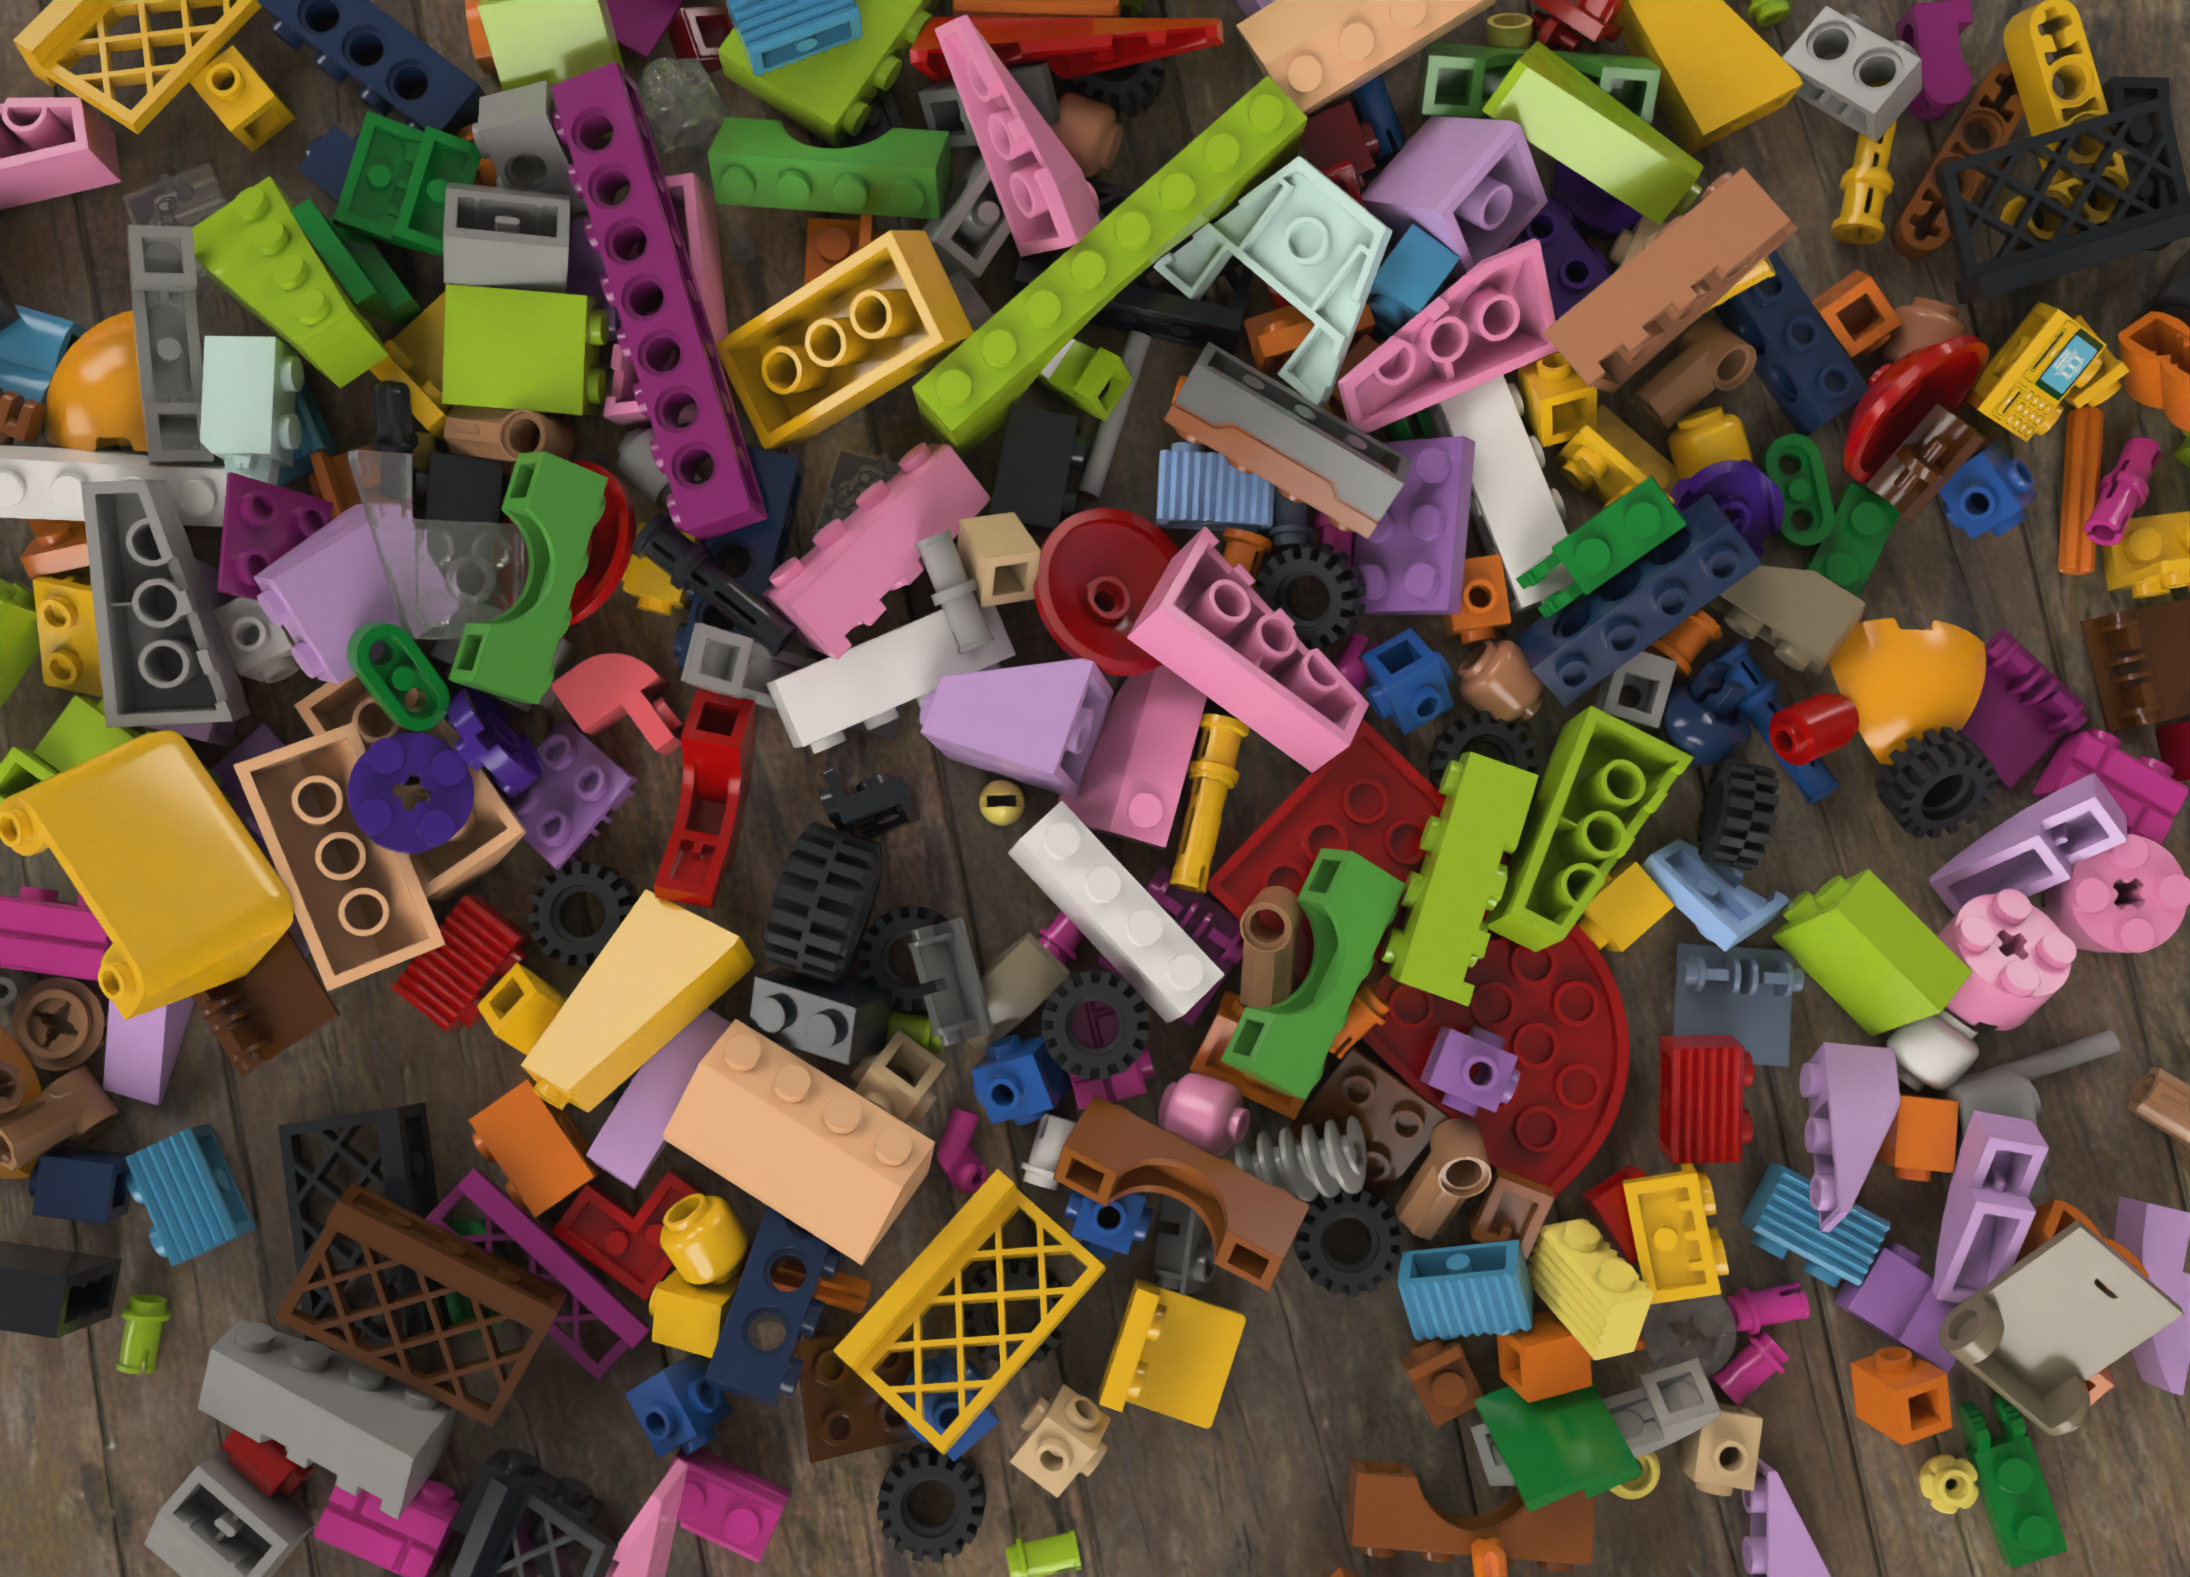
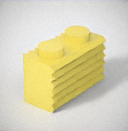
[1526,1218,1654,1361]

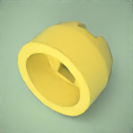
[1486,13,1533,49]
[979,779,1025,826]

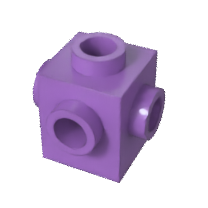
[1419,1026,1520,1117]

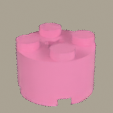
[2042,834,2190,953]
[1937,889,2077,1031]

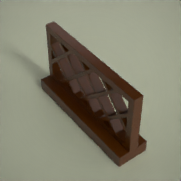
[274,1183,568,1427]

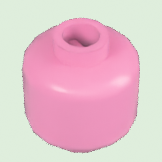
[1158,1073,1250,1157]

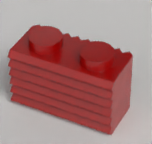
[392,895,532,1032]
[1657,1035,1754,1165]

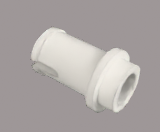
[1021,1113,1077,1190]

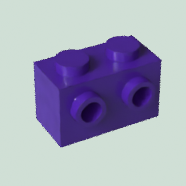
[1506,191,1611,320]

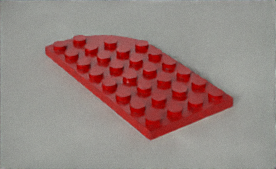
[1207,719,1629,1200]

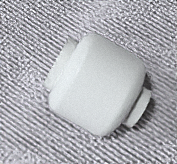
[1887,1009,1979,1091]

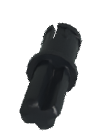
[370,380,419,499]

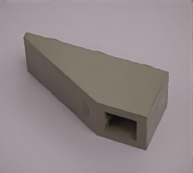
[1702,565,1866,675]

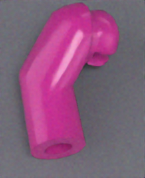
[936,1106,989,1195]

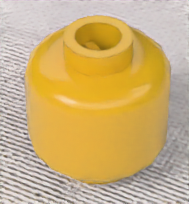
[1667,406,1753,480]
[659,1193,749,1285]

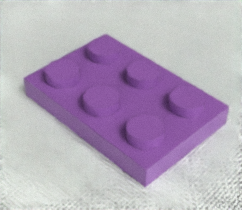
[1352,436,1475,616]

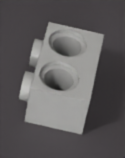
[1782,6,1922,142]

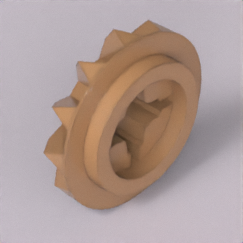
[11,977,108,1071]

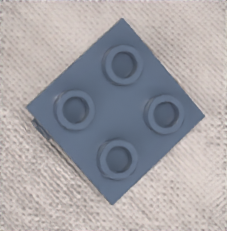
[1673,943,1804,1067]

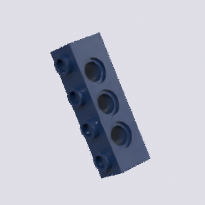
[258,0,487,137]
[1713,250,1869,436]
[673,445,806,670]
[1516,493,1762,707]
[705,1205,842,1408]

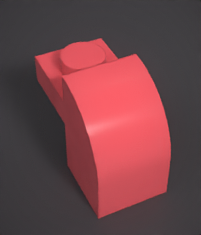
[550,653,683,756]

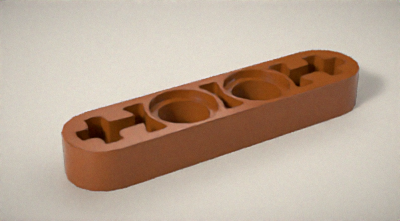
[1890,61,2025,259]

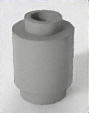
[617,427,703,509]

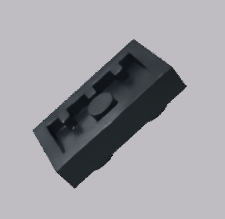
[818,766,921,840]

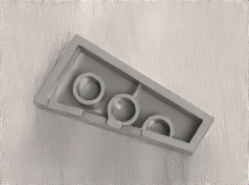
[81,480,251,728]
[197,1319,457,1520]

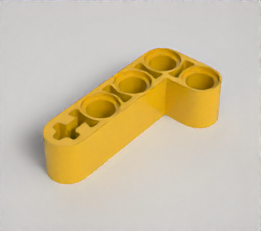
[2000,0,2129,246]

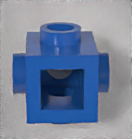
[1939,440,2038,540]
[1361,628,1454,735]
[970,1035,1072,1125]
[1064,1189,1153,1259]
[903,1349,999,1462]
[625,1354,734,1458]

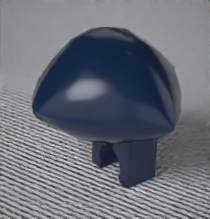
[1662,661,1752,767]

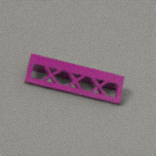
[425,1166,650,1380]

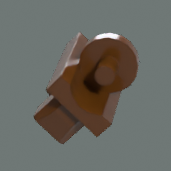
[1866,402,1987,522]

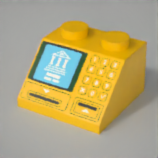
[1966,301,2107,442]

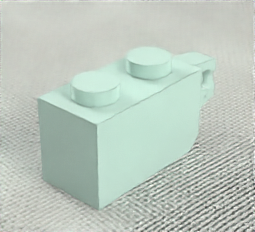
[200,336,304,486]

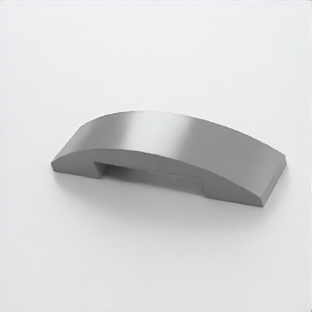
[127,225,214,464]
[680,623,903,740]
[1470,1358,1721,1486]

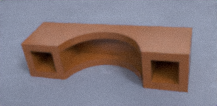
[1053,1095,1310,1292]
[1345,1459,1596,1572]

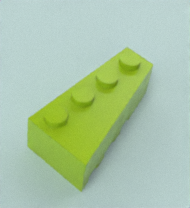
[192,176,389,389]
[1486,705,1694,952]
[1380,751,1539,1007]

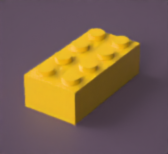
[715,230,974,450]

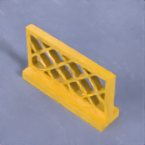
[13,0,262,134]
[833,1168,1106,1455]

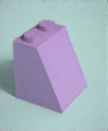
[1361,116,1548,279]
[253,504,460,684]
[920,658,1114,799]

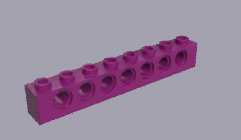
[551,62,768,541]

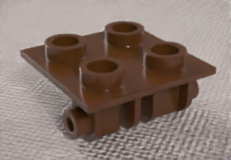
[2080,598,2190,733]
[192,930,341,1077]
[1289,1047,1450,1199]
[796,1330,917,1463]

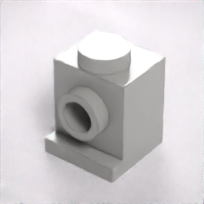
[1595,651,1677,733]

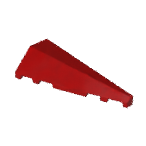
[909,17,1224,83]

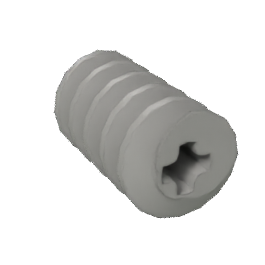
[1234,1116,1367,1201]

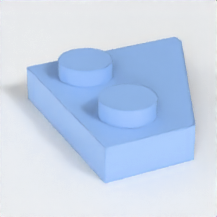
[1641,838,1791,952]

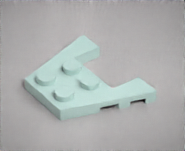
[1153,156,1393,408]

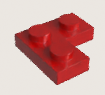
[551,1168,709,1302]

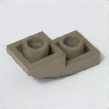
[966,932,1070,1054]

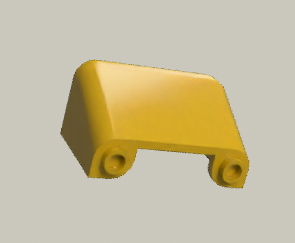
[0,729,294,1020]

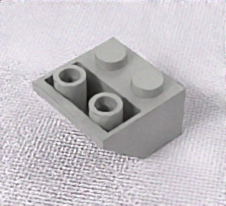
[443,182,570,294]
[144,1450,315,1577]

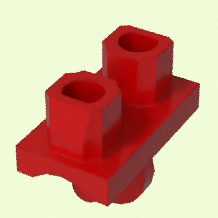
[1531,0,1625,52]

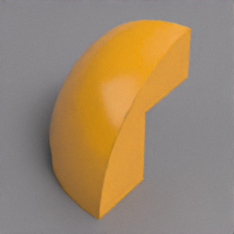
[44,310,147,452]
[1829,618,1986,765]

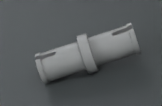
[915,530,994,654]

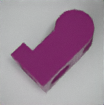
[1895,0,1973,121]

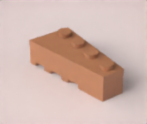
[1543,168,1799,393]

